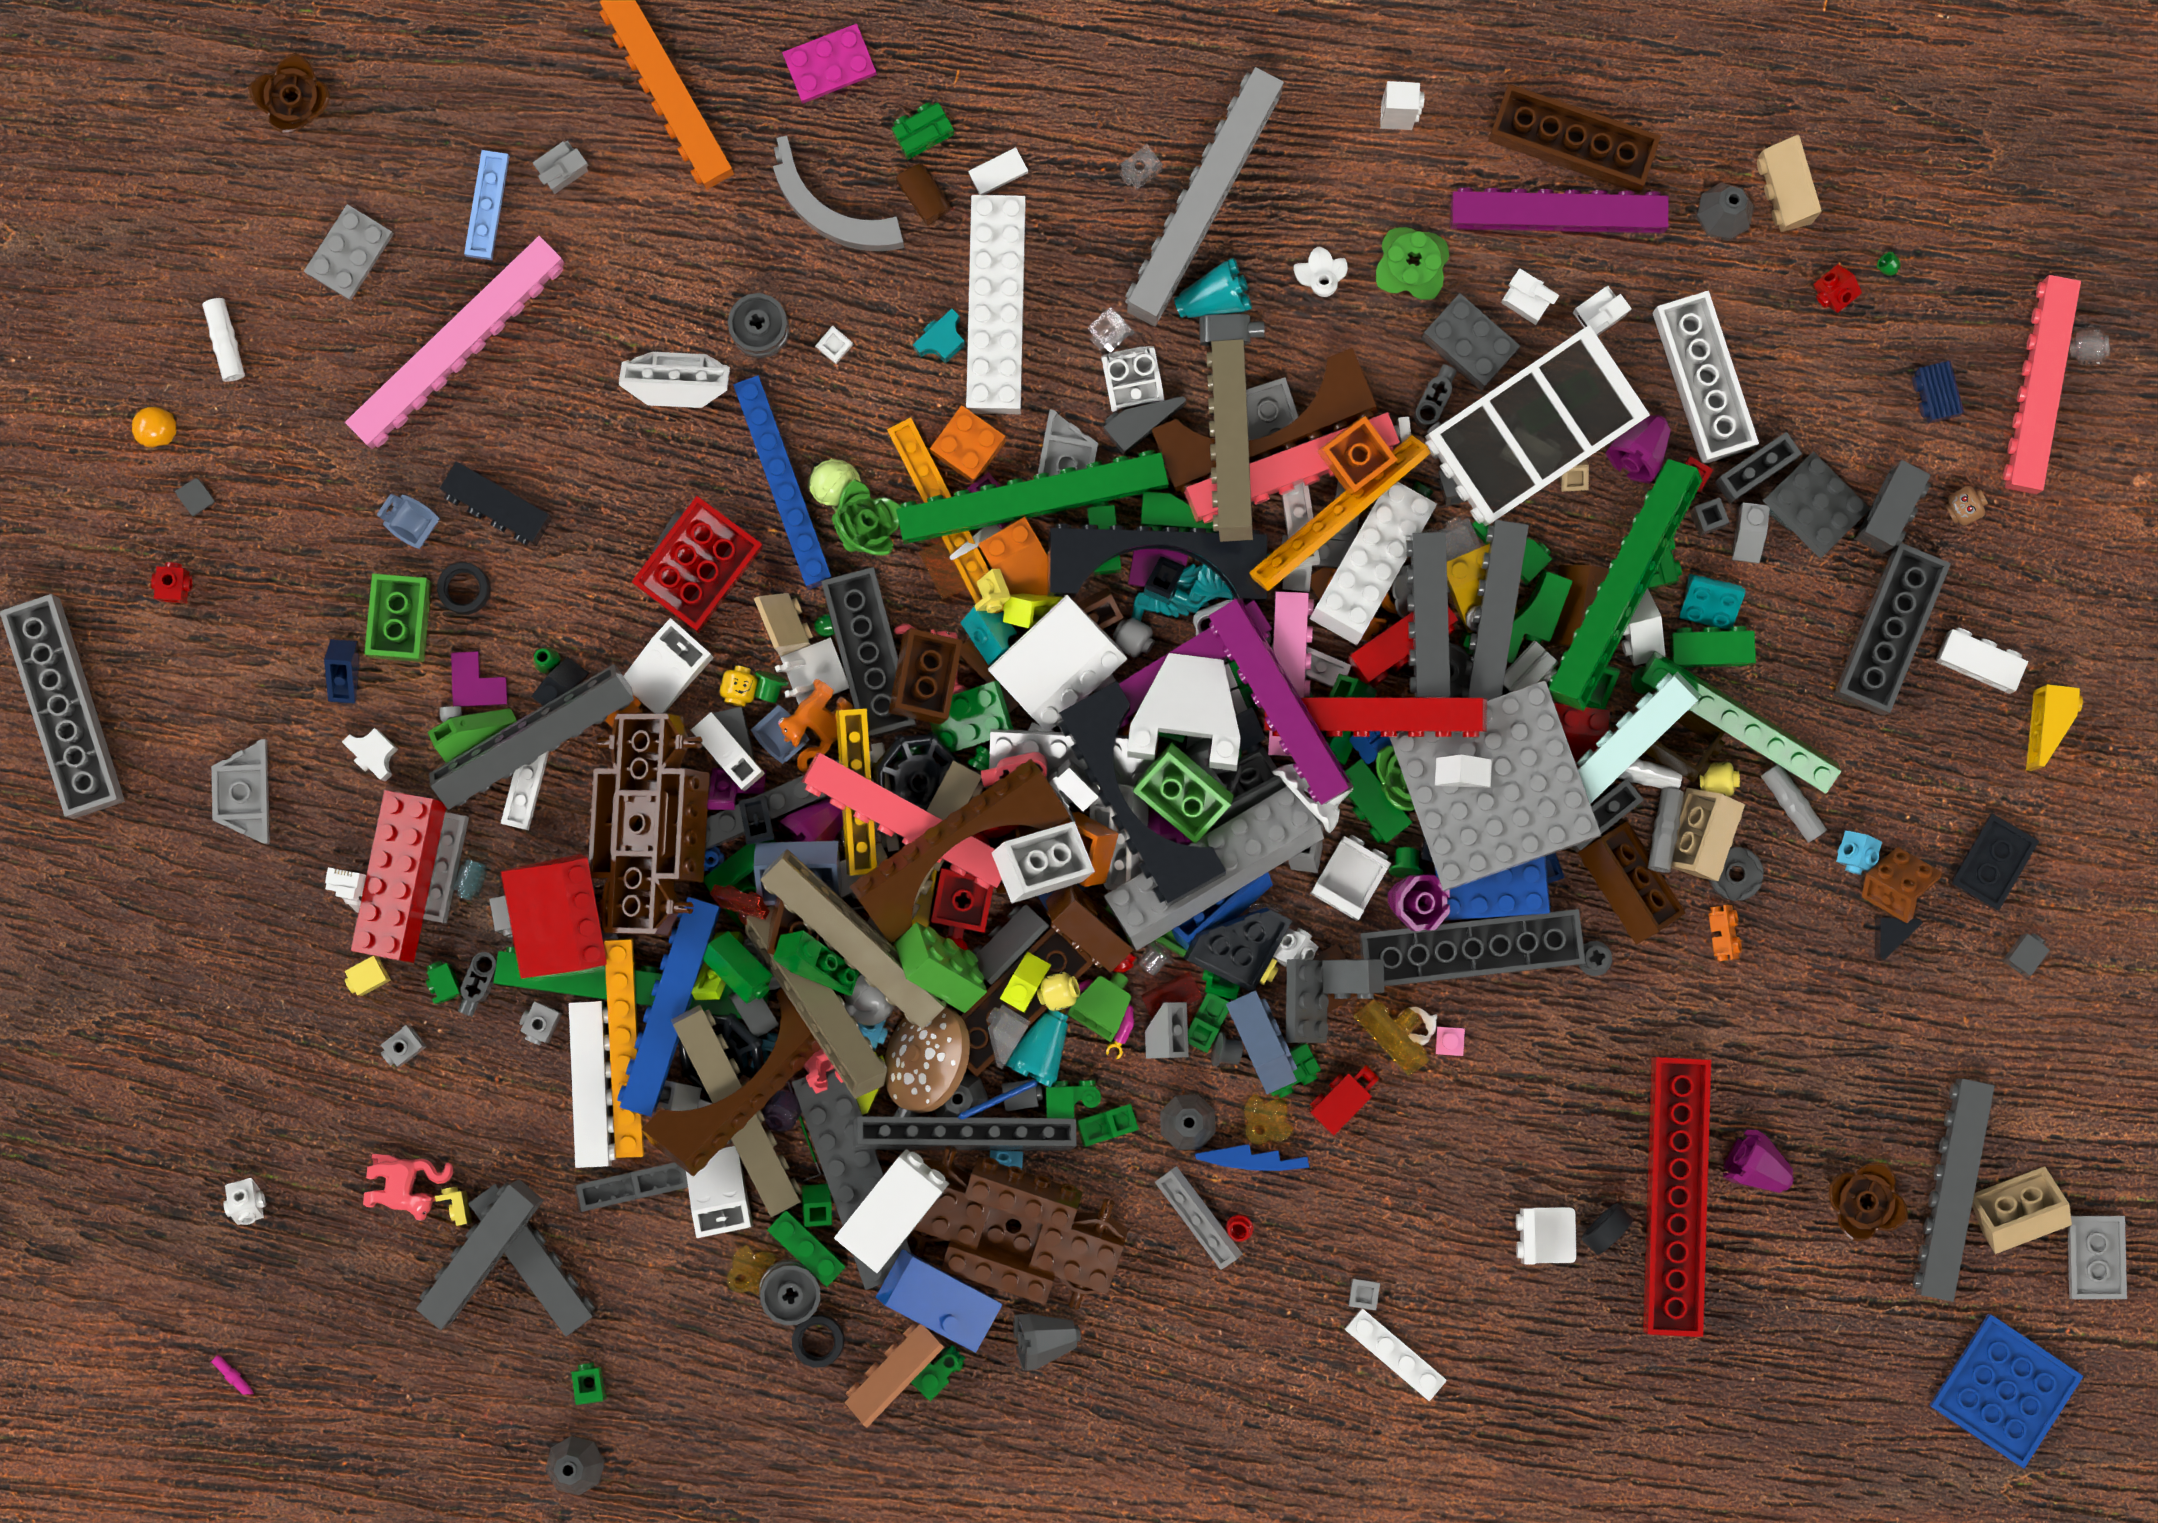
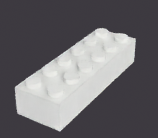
[1653,291,1759,464]
[1310,482,1437,645]

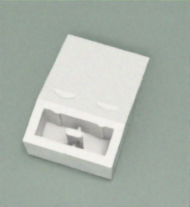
[623,618,714,714]
[686,1146,754,1238]

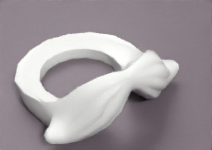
[1396,1007,1437,1050]

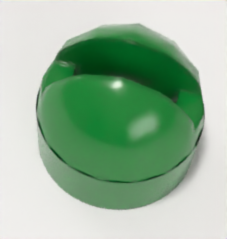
[1877,252,1901,276]
[814,614,835,636]

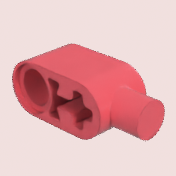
[981,752,1048,787]

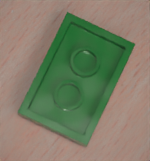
[930,681,1013,753]

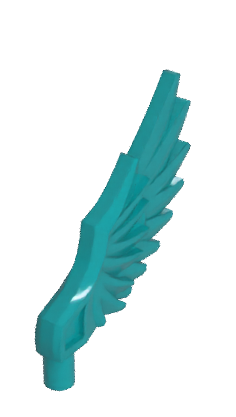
[1173,554,1270,610]
[1131,564,1217,621]

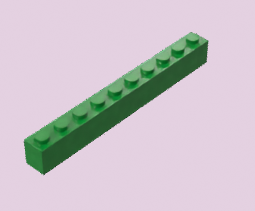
[896,450,1168,545]
[1549,459,1702,711]
[494,947,771,1019]

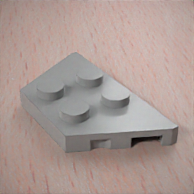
[1038,409,1098,476]
[211,739,270,844]

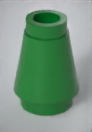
[533,647,560,674]

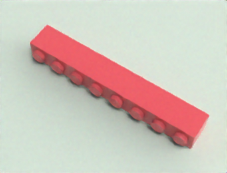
[2003,275,2081,495]
[1184,412,1400,523]
[801,753,1002,890]

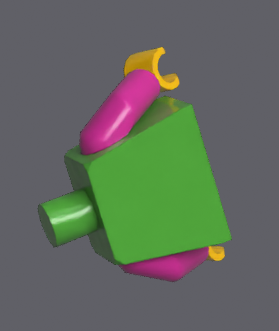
[1059,972,1134,1059]

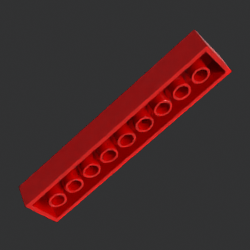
[1643,1057,1711,1337]

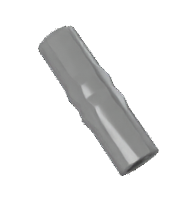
[1761,764,1827,843]
[1648,788,1684,873]

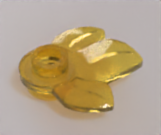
[1244,1094,1293,1145]
[727,1245,775,1295]

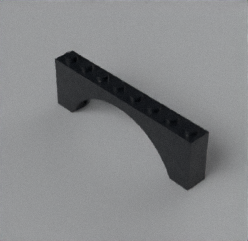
[1047,524,1267,603]
[1057,681,1226,907]

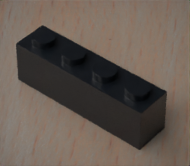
[439,461,553,546]

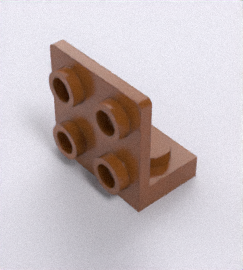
[1862,847,1942,923]

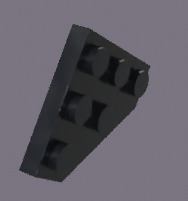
[1183,907,1292,992]

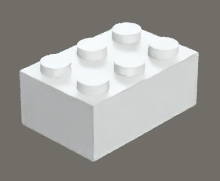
[992,821,1095,903]

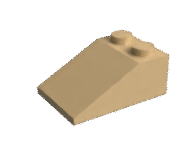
[754,593,813,657]

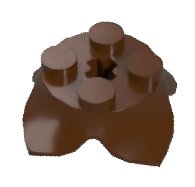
[248,53,330,133]
[1829,1162,1908,1241]

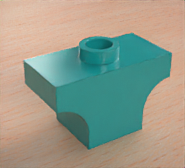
[913,309,965,364]
[960,607,1017,665]

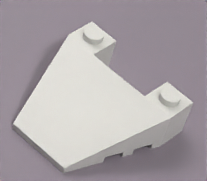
[1127,653,1240,771]

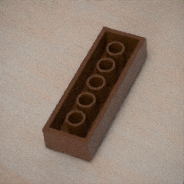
[1488,83,1661,193]
[961,928,1094,1077]

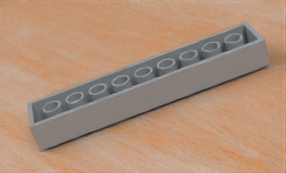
[1125,67,1284,327]

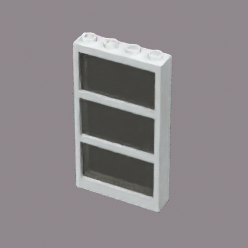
[1425,325,1650,526]

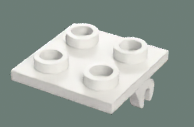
[775,638,849,705]

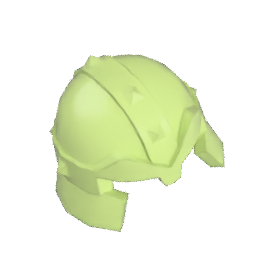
[807,458,861,512]

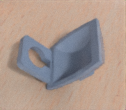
[377,493,440,549]
[751,705,809,764]

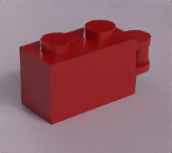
[1309,1065,1380,1136]

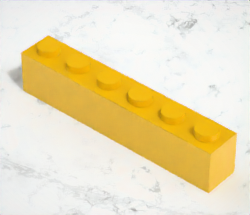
[836,709,877,876]

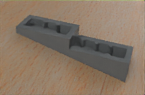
[574,1162,688,1212]

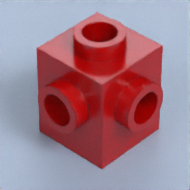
[1813,264,1862,313]
[151,562,193,604]

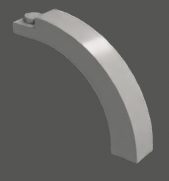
[773,136,904,251]

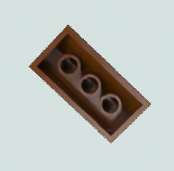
[1577,821,1686,945]

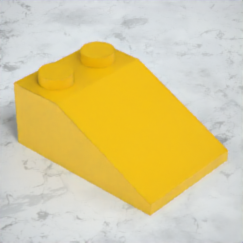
[1447,544,1518,633]
[2026,684,2083,771]

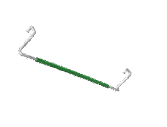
[786,1081,821,1181]

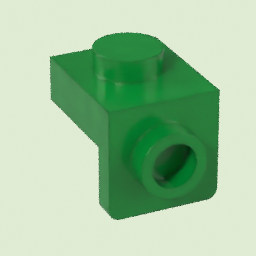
[1202,969,1241,1000]

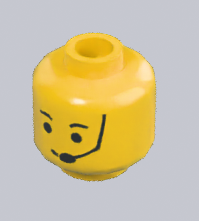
[720,666,758,707]

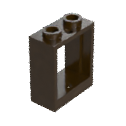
[1645,710,1726,783]

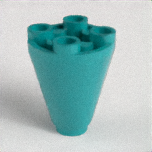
[1174,258,1252,318]
[1005,1009,1069,1087]

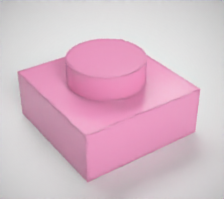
[1435,1027,1465,1056]

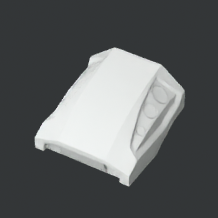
[1101,346,1164,412]

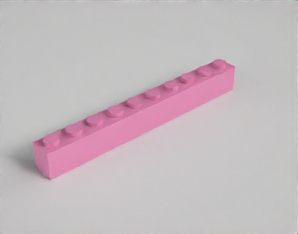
[345,236,565,449]

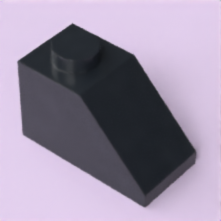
[531,657,590,706]
[1236,707,1266,754]

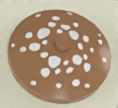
[885,1006,970,1113]

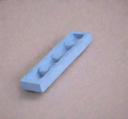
[464,150,510,260]

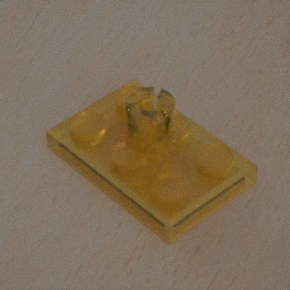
[1353,999,1429,1076]

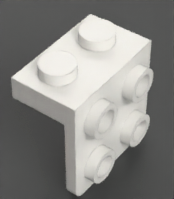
[1516,1207,1576,1264]

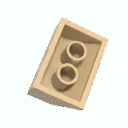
[1757,135,1822,232]
[1671,788,1745,881]
[1972,1166,2072,1254]

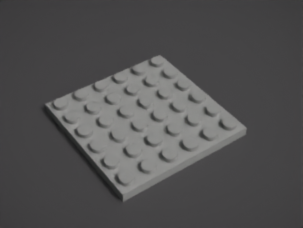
[1390,680,1601,891]

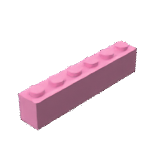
[1268,592,1314,756]

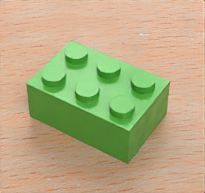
[364,574,432,662]
[1133,743,1234,844]
[894,922,987,1013]

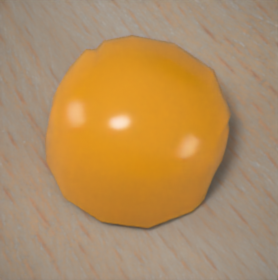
[132,407,176,448]

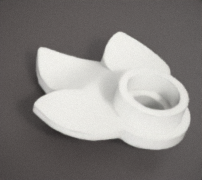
[1294,247,1348,297]

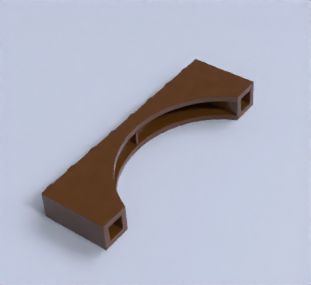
[1151,348,1378,494]
[849,759,1070,943]
[641,988,821,1177]

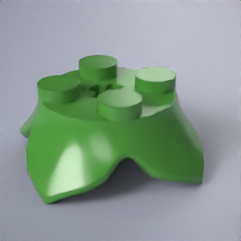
[1376,227,1449,300]
[832,479,901,556]
[1376,745,1415,811]

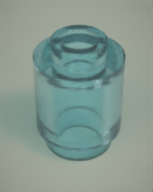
[453,859,487,901]

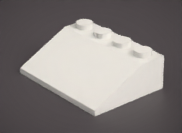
[988,595,1127,732]

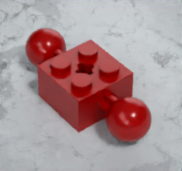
[930,831,994,950]

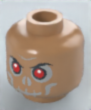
[1945,486,1988,526]

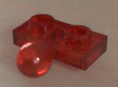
[710,885,770,925]
[1141,971,1202,1029]

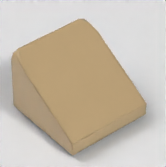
[1559,458,1589,492]

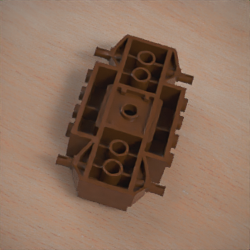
[588,714,709,936]
[911,1146,1128,1309]

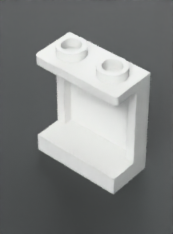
[1310,835,1391,921]

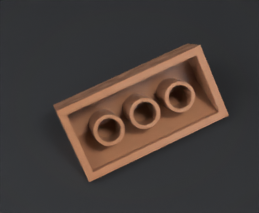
[845,1322,946,1428]

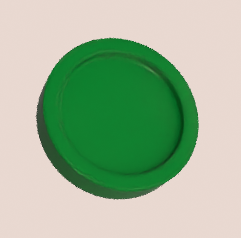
[1630,667,1655,694]

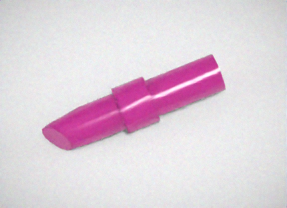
[211,1354,254,1395]

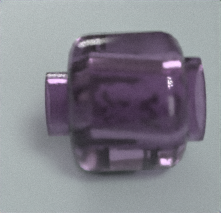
[763,1091,802,1131]

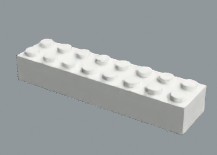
[966,195,1026,414]

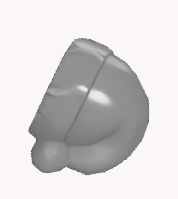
[844,975,895,1026]

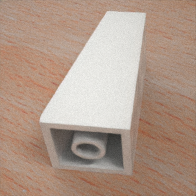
[834,1149,949,1273]

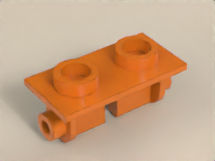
[1708,905,1742,962]

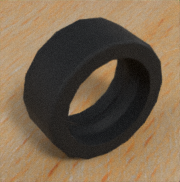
[437,562,491,615]
[1582,1203,1633,1255]
[792,1314,845,1368]

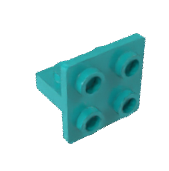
[1679,574,1746,630]

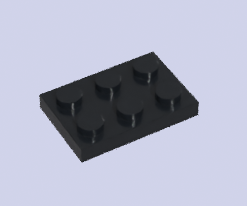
[1949,813,2039,912]

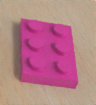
[782,24,877,104]

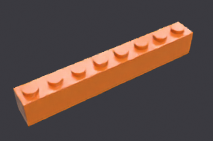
[599,0,734,190]

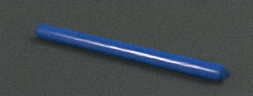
[958,1080,1038,1120]

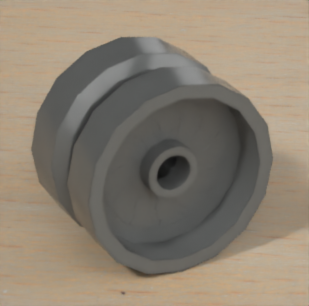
[728,293,790,359]
[759,1260,820,1325]

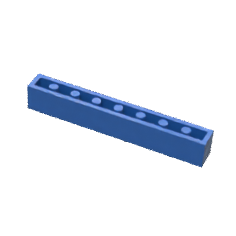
[733,375,832,590]
[617,897,721,1118]

